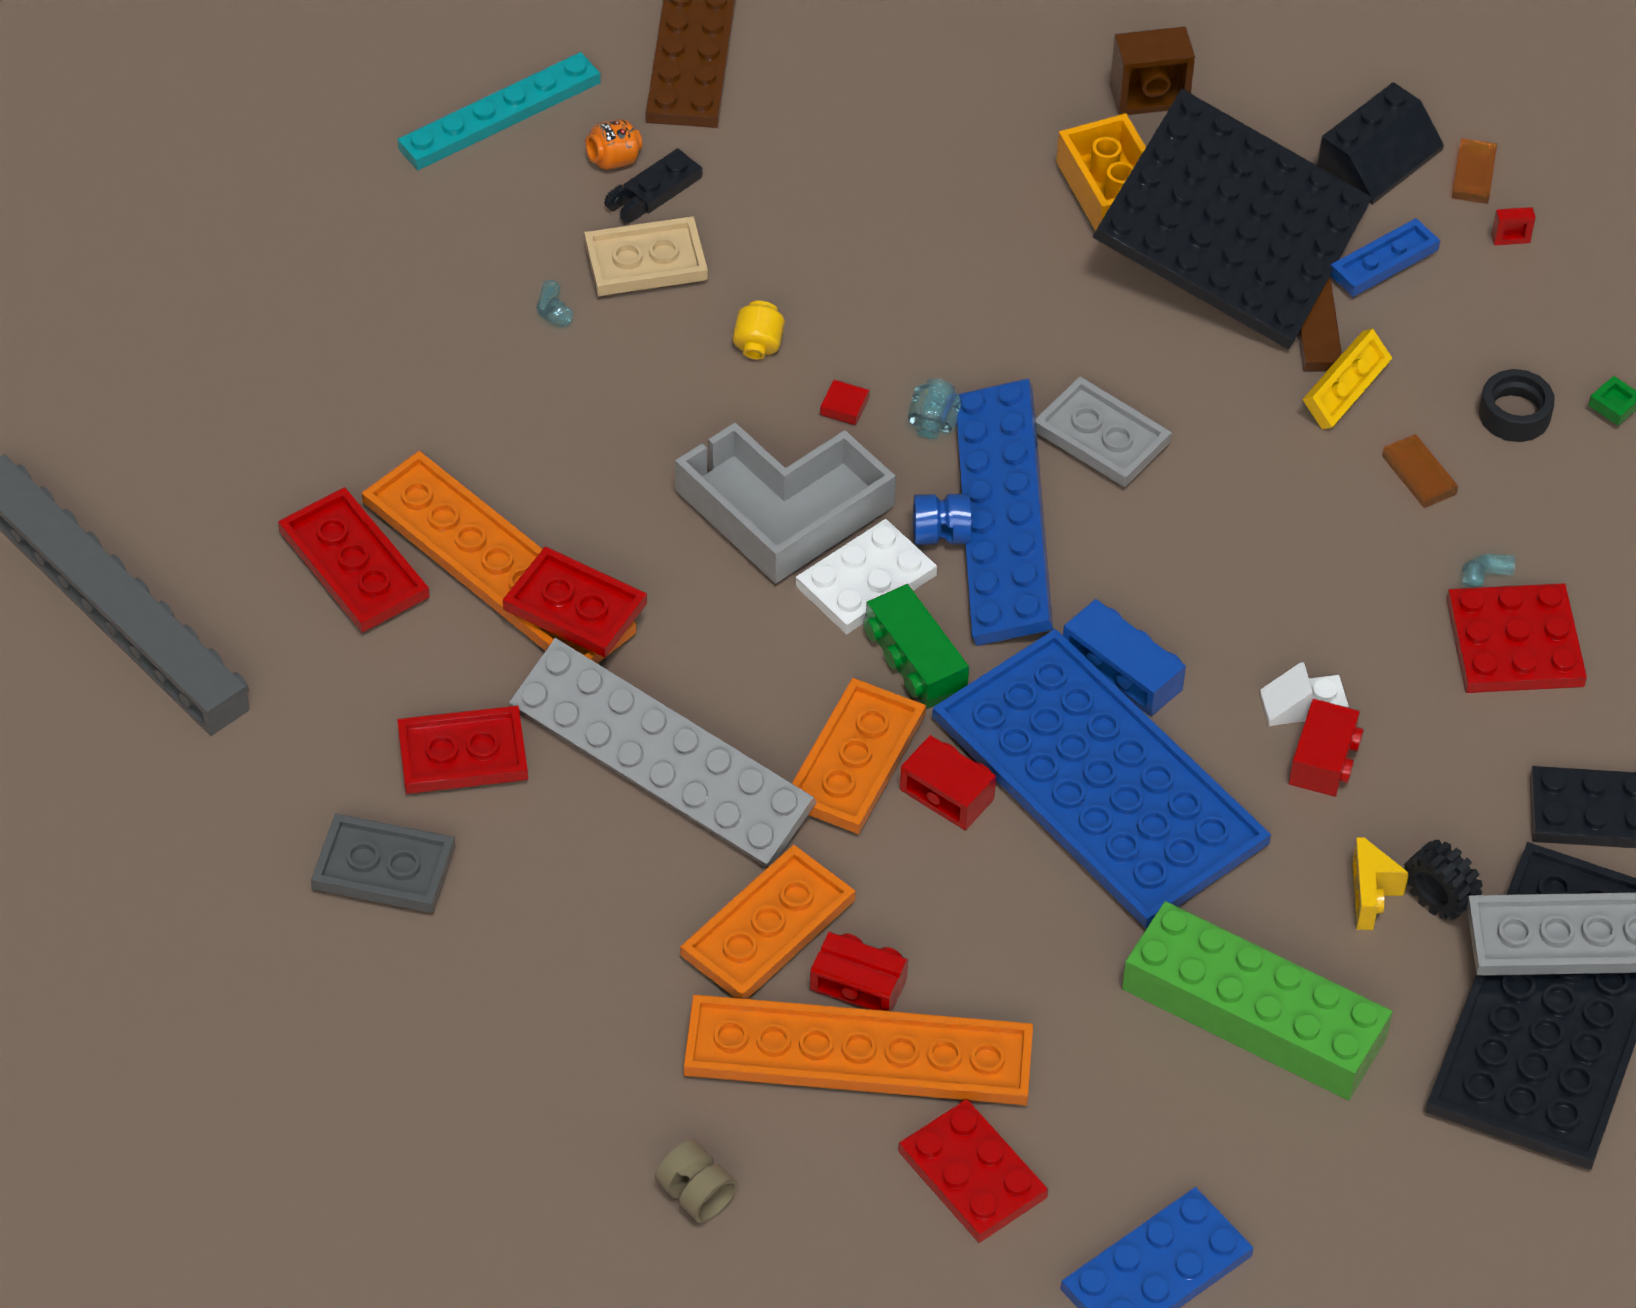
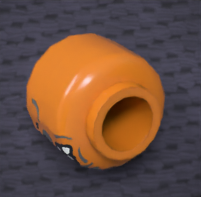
[585,119,643,170]

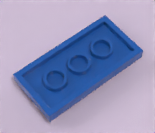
[1060,1187,1254,1308]

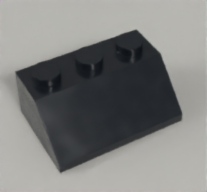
[1317,82,1444,205]

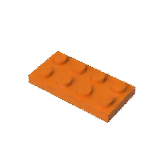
[792,678,926,834]
[680,845,856,999]

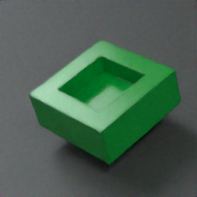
[1588,375,1636,426]

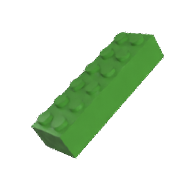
[1122,901,1393,1101]

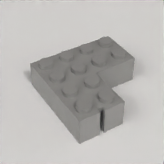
[675,423,896,584]

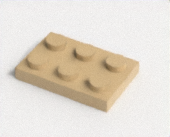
[584,216,708,296]

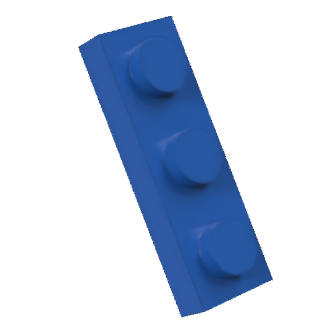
[1330,218,1440,297]

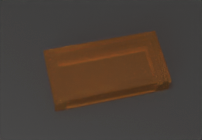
[1452,138,1497,204]
[1382,434,1458,509]

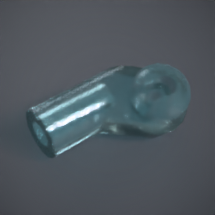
[537,280,573,327]
[1462,554,1515,586]

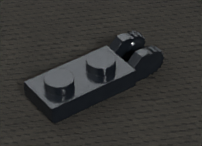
[604,148,703,223]

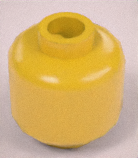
[732,300,785,360]

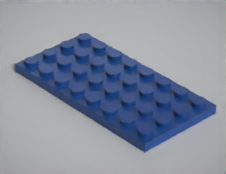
[932,628,1271,928]

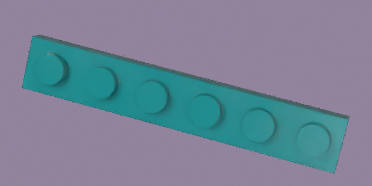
[397,52,601,171]

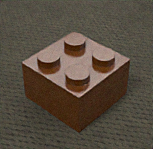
[1110,26,1195,115]

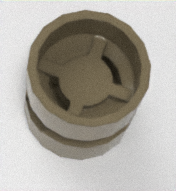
[656,1140,738,1223]

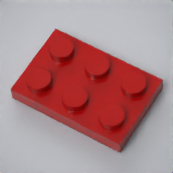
[503,546,647,658]
[397,705,528,794]
[898,1099,1048,1243]

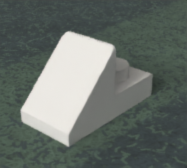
[1259,662,1349,726]

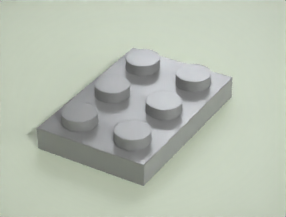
[1036,376,1172,487]

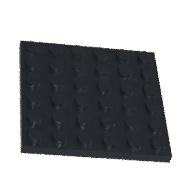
[1092,88,1373,350]

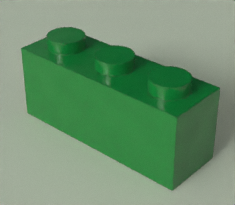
[863,583,969,709]

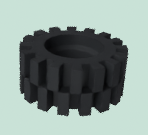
[1404,840,1483,920]

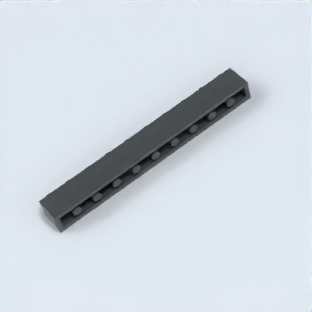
[0,454,249,736]

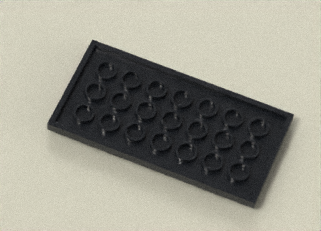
[1425,842,1636,1170]

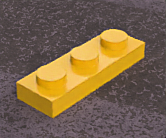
[1302,328,1392,429]

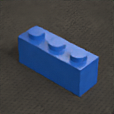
[1063,599,1186,717]

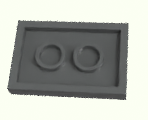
[311,813,456,913]

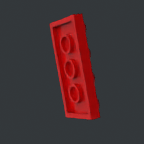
[278,487,430,633]

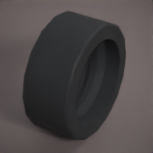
[1479,369,1555,442]

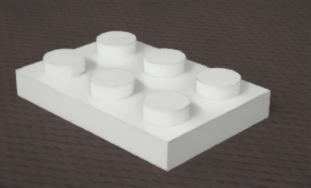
[796,519,937,635]

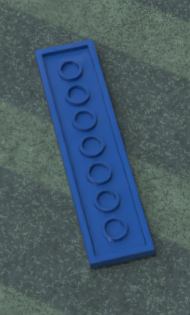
[955,378,1053,646]

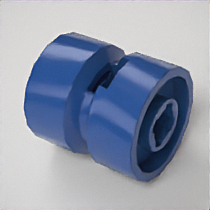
[913,494,971,545]

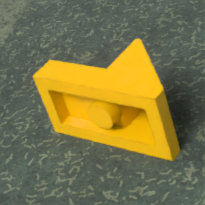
[1352,837,1408,930]

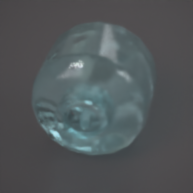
[907,379,961,439]

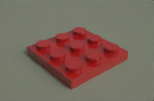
[1447,583,1587,693]

